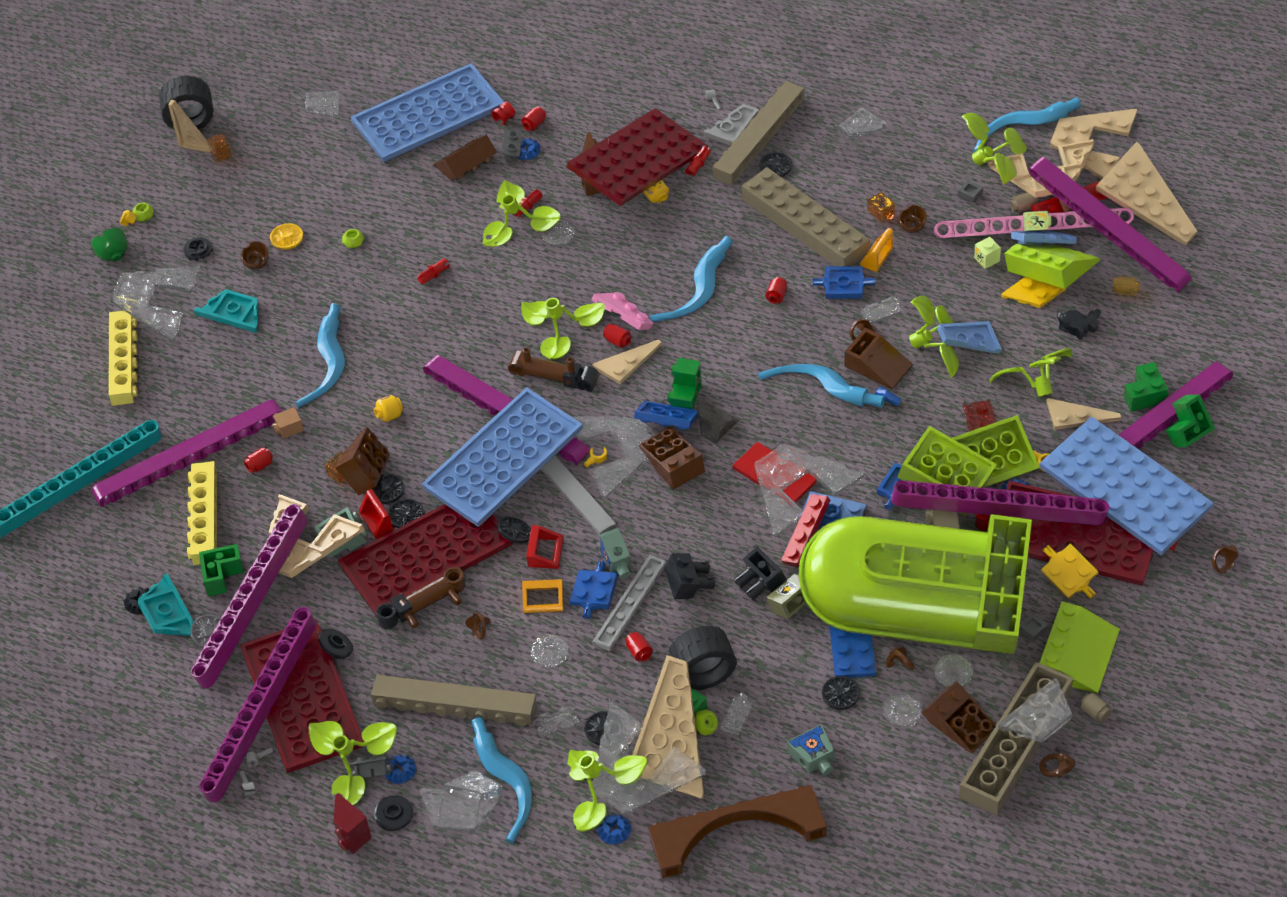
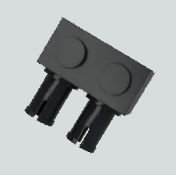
[733,546,787,601]
[664,553,715,599]

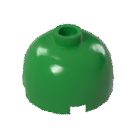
[90,228,128,262]

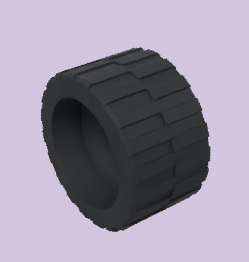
[159,76,214,130]
[669,625,737,690]

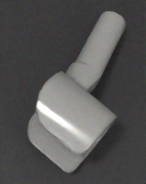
[705,90,721,110]
[246,748,273,768]
[240,771,255,795]

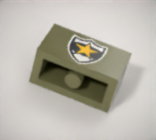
[766,574,807,619]

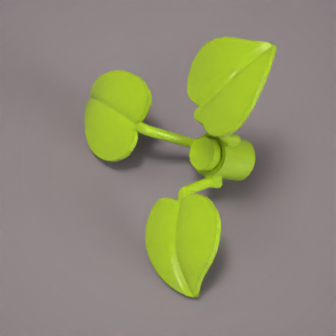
[961,113,1027,185]
[482,180,561,247]
[909,296,959,378]
[521,298,606,360]
[990,348,1072,397]
[309,721,397,806]
[568,750,647,832]

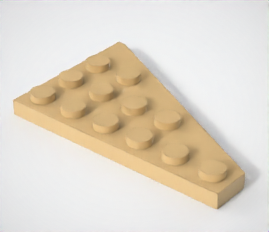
[1096,142,1197,245]
[632,655,704,799]

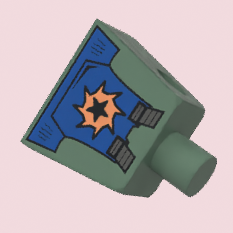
[600,528,631,579]
[787,724,834,776]

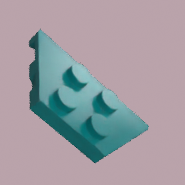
[194,289,259,333]
[138,573,194,636]

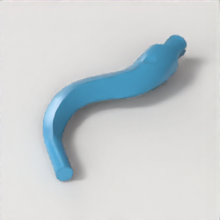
[973,97,1081,152]
[650,236,733,322]
[295,303,345,408]
[758,364,885,408]
[472,718,532,844]

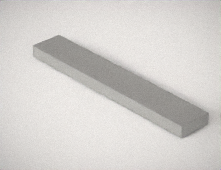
[541,456,616,536]
[592,555,667,651]

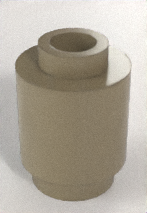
[1010,192,1039,214]
[1080,693,1112,723]

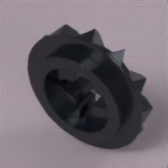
[183,237,212,261]
[123,587,149,615]

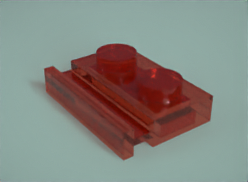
[962,400,996,432]

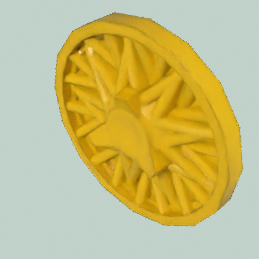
[270,224,303,250]

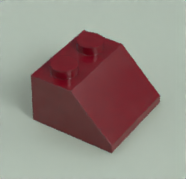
[333,793,372,854]

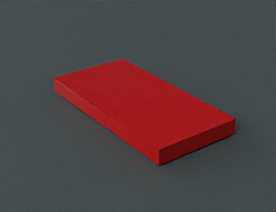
[733,442,817,506]

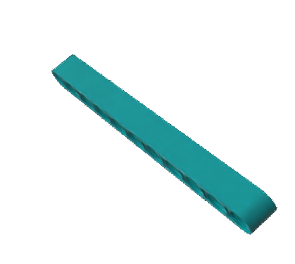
[0,420,162,538]

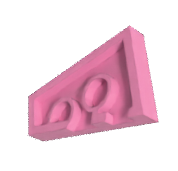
[591,292,654,330]

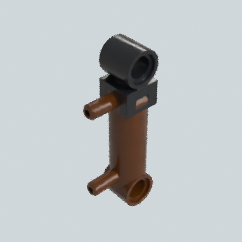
[508,347,600,392]
[376,567,465,629]

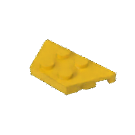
[1001,277,1066,308]

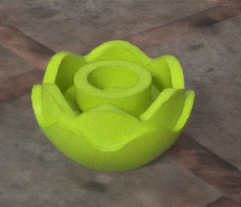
[132,202,154,222]
[342,229,364,248]
[695,709,718,736]

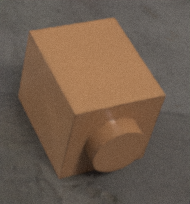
[272,407,304,439]

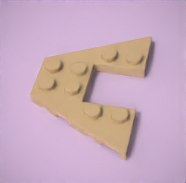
[1050,109,1137,179]
[988,139,1094,198]
[269,494,365,578]

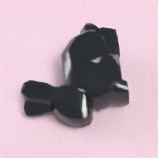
[1057,309,1101,340]

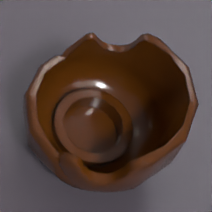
[898,204,927,233]
[241,241,269,270]

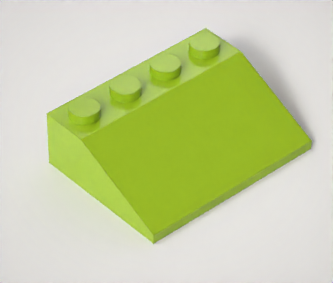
[1004,242,1100,289]
[952,415,1040,488]
[898,426,997,516]
[1040,601,1120,694]

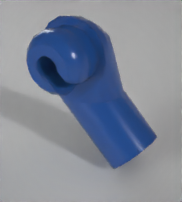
[875,387,902,407]

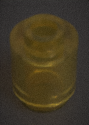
[1112,276,1140,296]

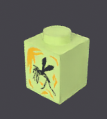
[1023,211,1051,231]
[974,237,1001,269]

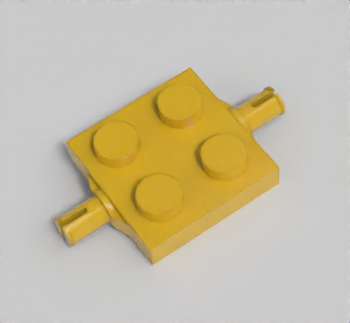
[1041,543,1098,599]

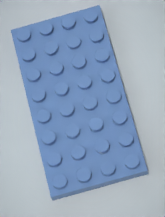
[351,63,504,162]
[422,387,583,527]
[1040,416,1213,556]

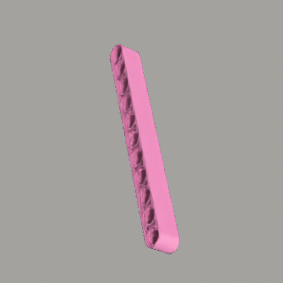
[934,208,1134,238]

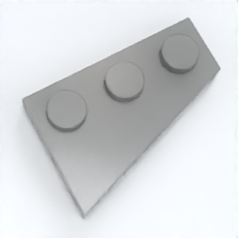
[703,104,759,146]

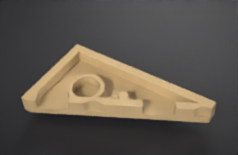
[168,100,212,152]
[592,340,662,384]
[1046,398,1121,430]

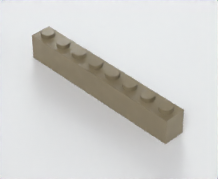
[712,81,804,186]
[371,675,537,726]

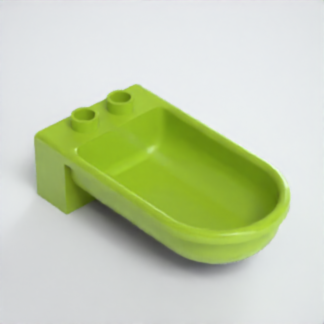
[799,514,1032,654]

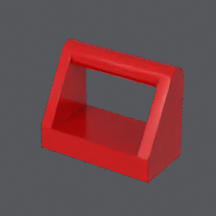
[359,489,393,540]
[526,525,564,569]

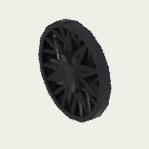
[759,152,792,177]
[372,474,404,504]
[388,499,424,528]
[497,517,531,543]
[318,628,353,659]
[822,676,860,710]
[584,711,623,745]
[374,796,413,831]

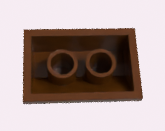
[433,134,497,180]

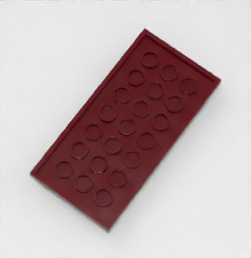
[566,108,708,206]
[1006,480,1154,586]
[338,504,513,617]
[240,619,364,773]

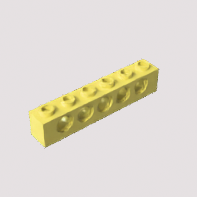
[109,310,138,406]
[187,461,217,565]

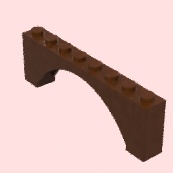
[648,785,827,879]

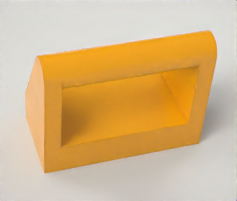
[860,228,893,272]
[522,579,563,613]

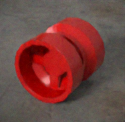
[491,102,516,125]

